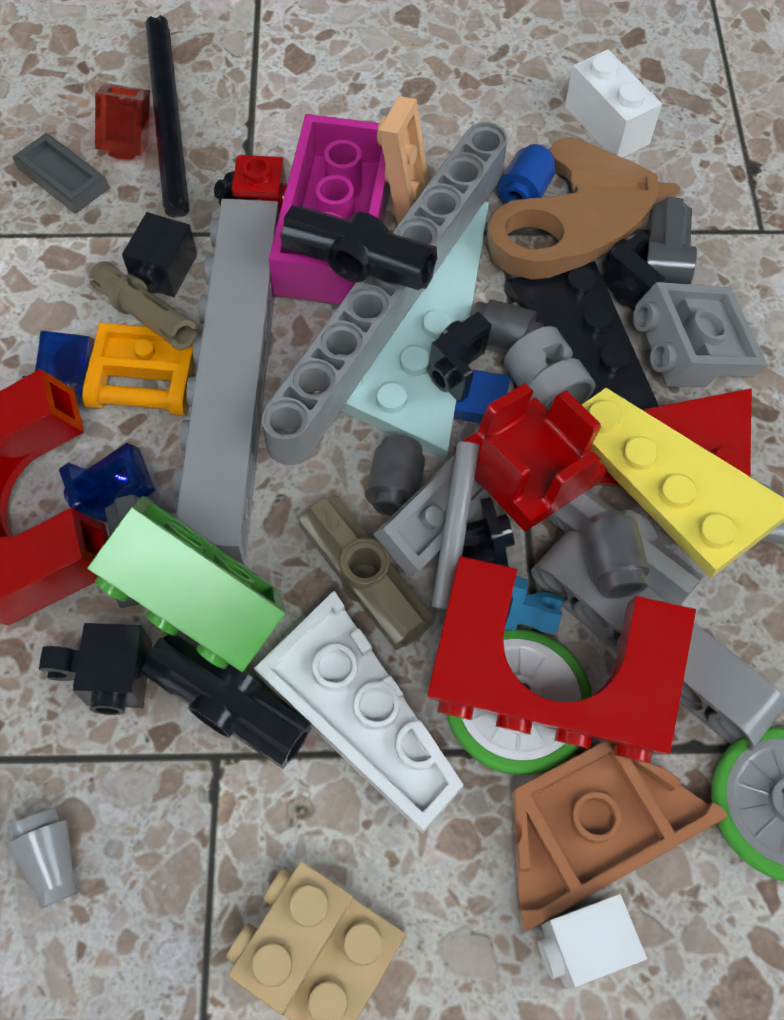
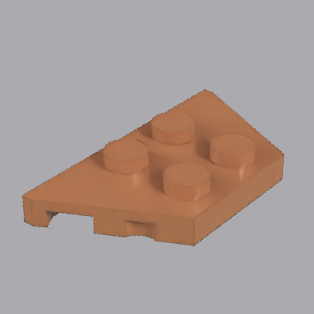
[512,741,728,933]

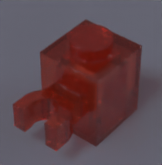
[95,83,150,160]

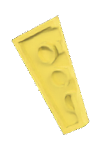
[582,388,784,578]

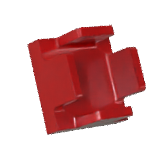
[454,383,608,532]

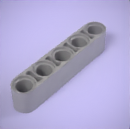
[531,531,784,751]

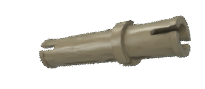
[89,261,197,350]

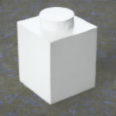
[538,894,647,989]

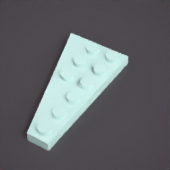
[314,201,489,461]

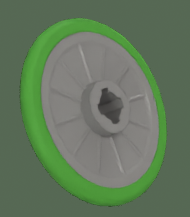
[711,727,784,882]

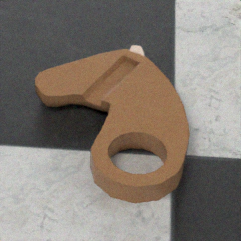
[485,137,681,280]

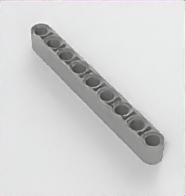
[262,122,507,465]

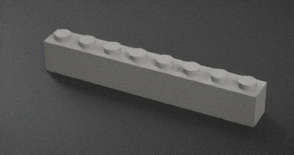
[169,199,280,566]

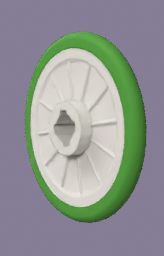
[446,629,592,775]

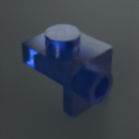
[22,330,95,398]
[59,443,156,523]

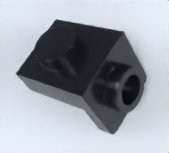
[603,230,666,311]
[428,311,492,403]
[437,497,515,567]

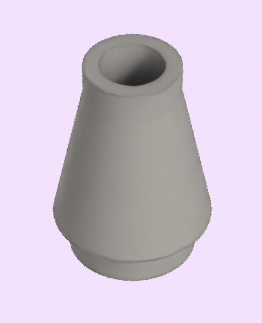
[6,808,78,909]

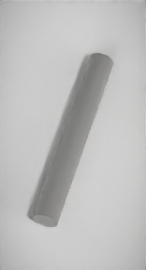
[431,441,479,609]

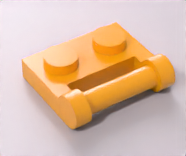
[82,323,198,416]

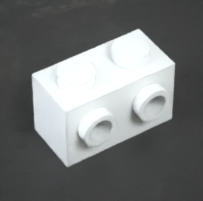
[565,49,662,157]

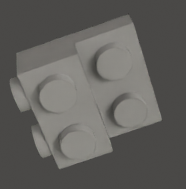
[633,282,768,387]

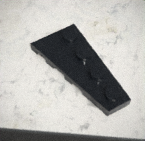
[504,261,659,410]

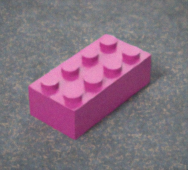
[268,114,390,304]

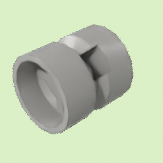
[503,326,596,410]

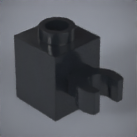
[38,623,153,715]

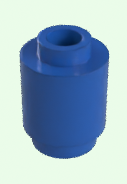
[497,144,555,204]

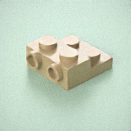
[226,861,406,1020]

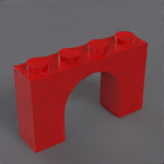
[0,368,109,626]
[427,556,696,764]

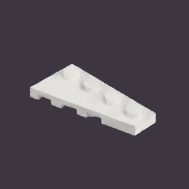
[254,591,464,834]

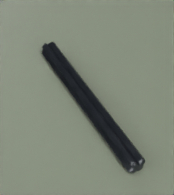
[145,15,189,218]

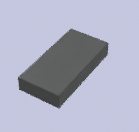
[12,132,109,214]

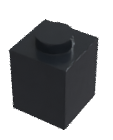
[122,212,197,298]

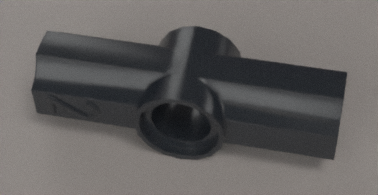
[280,205,438,291]
[141,634,312,769]

